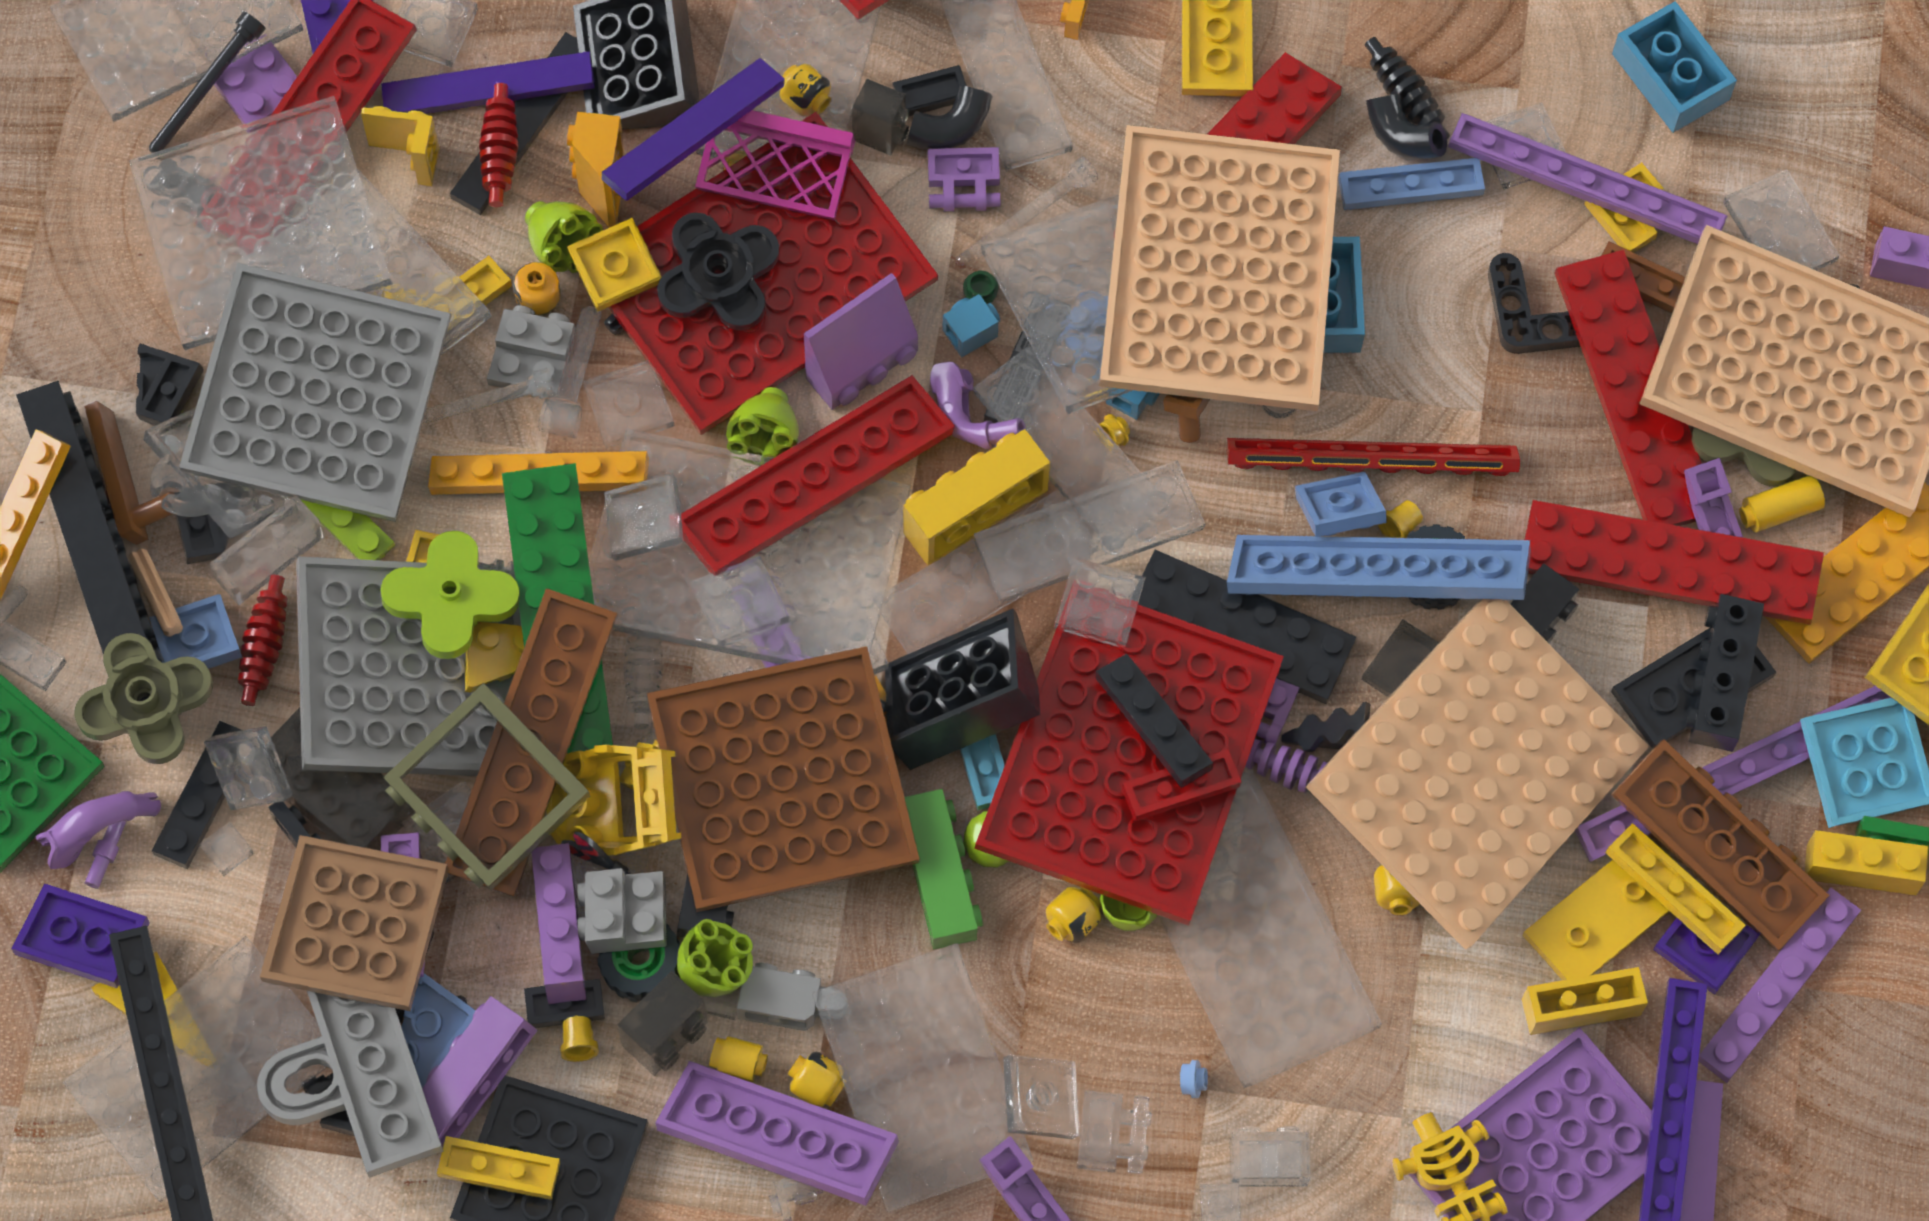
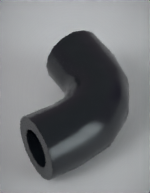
[906,86,993,150]
[1366,93,1447,160]

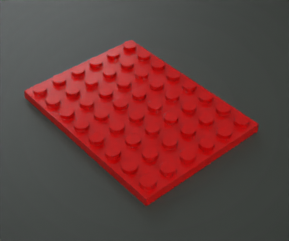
[608,112,938,435]
[974,582,1284,926]

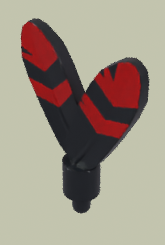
[561,831,630,875]

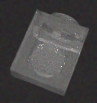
[769,1178,823,1221]

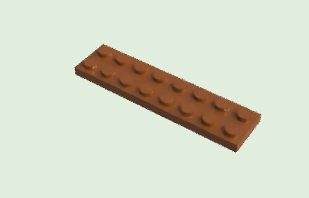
[445,588,618,897]

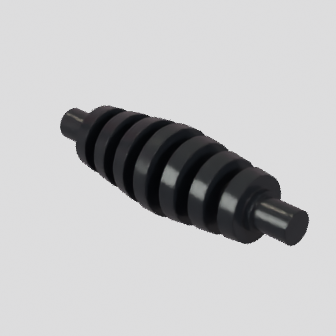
[1364,37,1450,139]

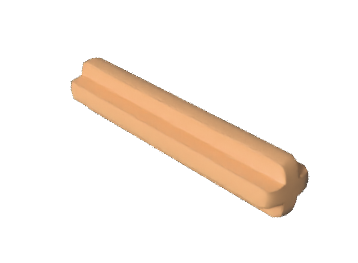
[129,548,183,637]

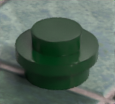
[963,270,999,304]

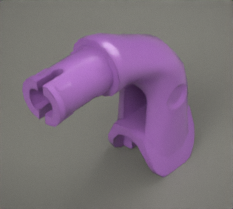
[930,362,1026,450]
[36,791,161,869]

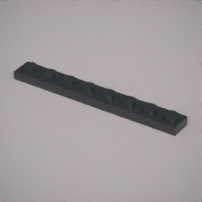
[109,925,214,1221]

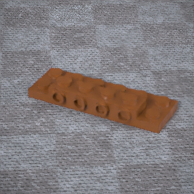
[1611,740,1830,951]

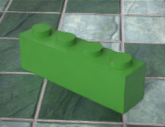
[904,789,983,950]

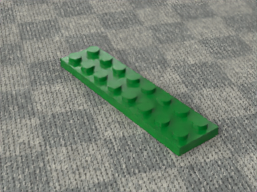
[502,463,613,754]

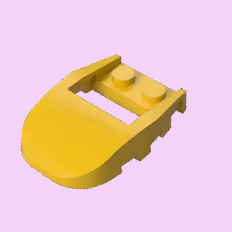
[546,745,681,856]

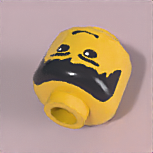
[779,64,831,117]
[1046,887,1102,943]
[787,1051,846,1107]

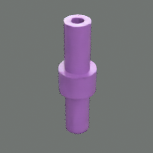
[84,821,127,889]

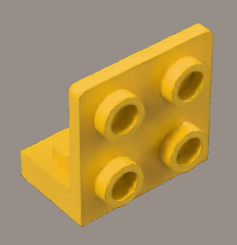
[361,106,440,186]

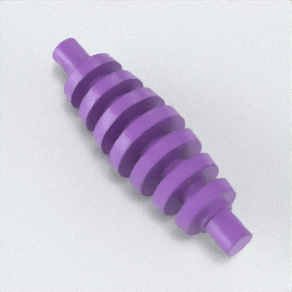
[1245,739,1327,793]

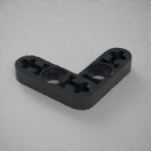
[1488,253,1581,354]

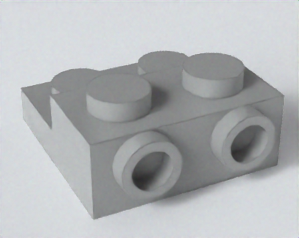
[487,305,576,399]
[577,868,667,954]

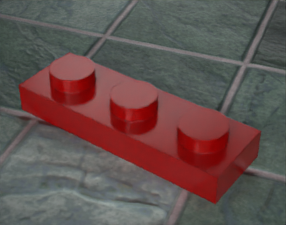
[1121,749,1242,821]

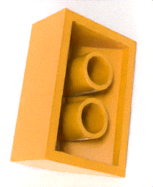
[567,112,625,228]

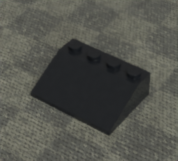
[573,0,700,130]
[885,608,1040,770]

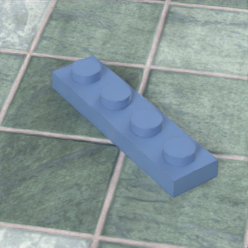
[1338,158,1485,210]

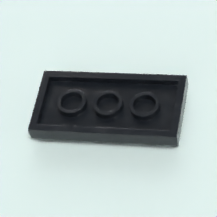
[1611,628,1776,749]

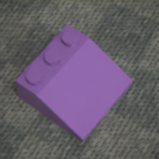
[804,273,918,410]

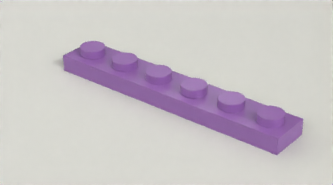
[1699,887,1861,1083]

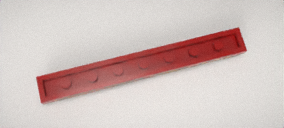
[1226,438,1520,476]

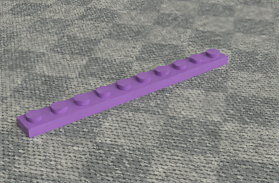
[1575,686,1891,862]

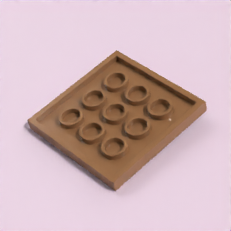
[260,835,449,1011]

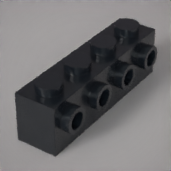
[1685,594,1764,752]

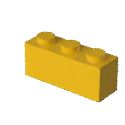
[1805,830,1928,896]
[1521,967,1648,1035]

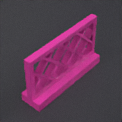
[695,110,855,220]

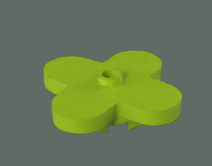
[380,531,520,659]

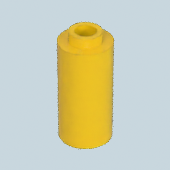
[1739,475,1825,533]

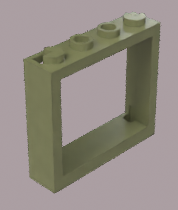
[383,683,590,891]

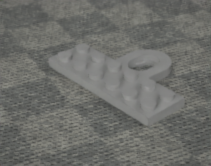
[257,991,443,1178]

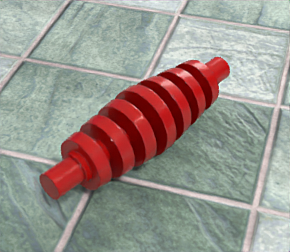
[479,83,518,208]
[238,574,288,706]

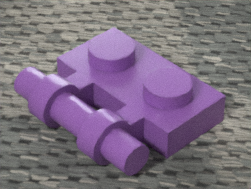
[928,147,1001,212]

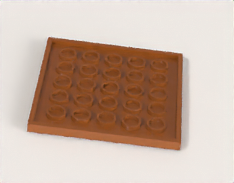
[647,646,920,912]

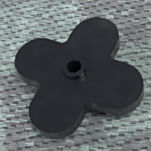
[657,213,779,331]

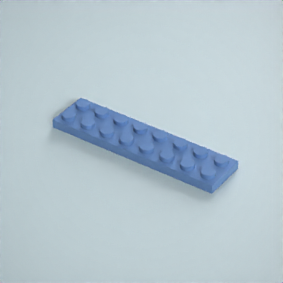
[1227,535,1531,600]

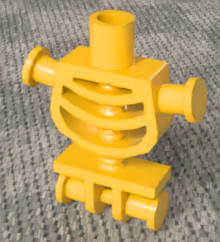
[1392,1112,1508,1221]

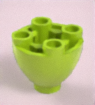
[525,201,603,273]
[726,387,799,465]
[677,919,753,997]

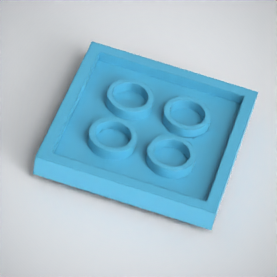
[1800,698,1929,828]

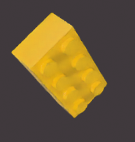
[903,429,1050,566]

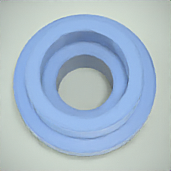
[1180,1060,1208,1098]

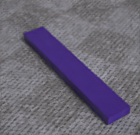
[381,51,595,114]
[602,58,785,201]

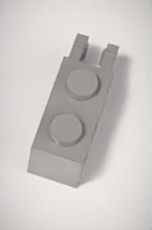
[737,963,848,1031]

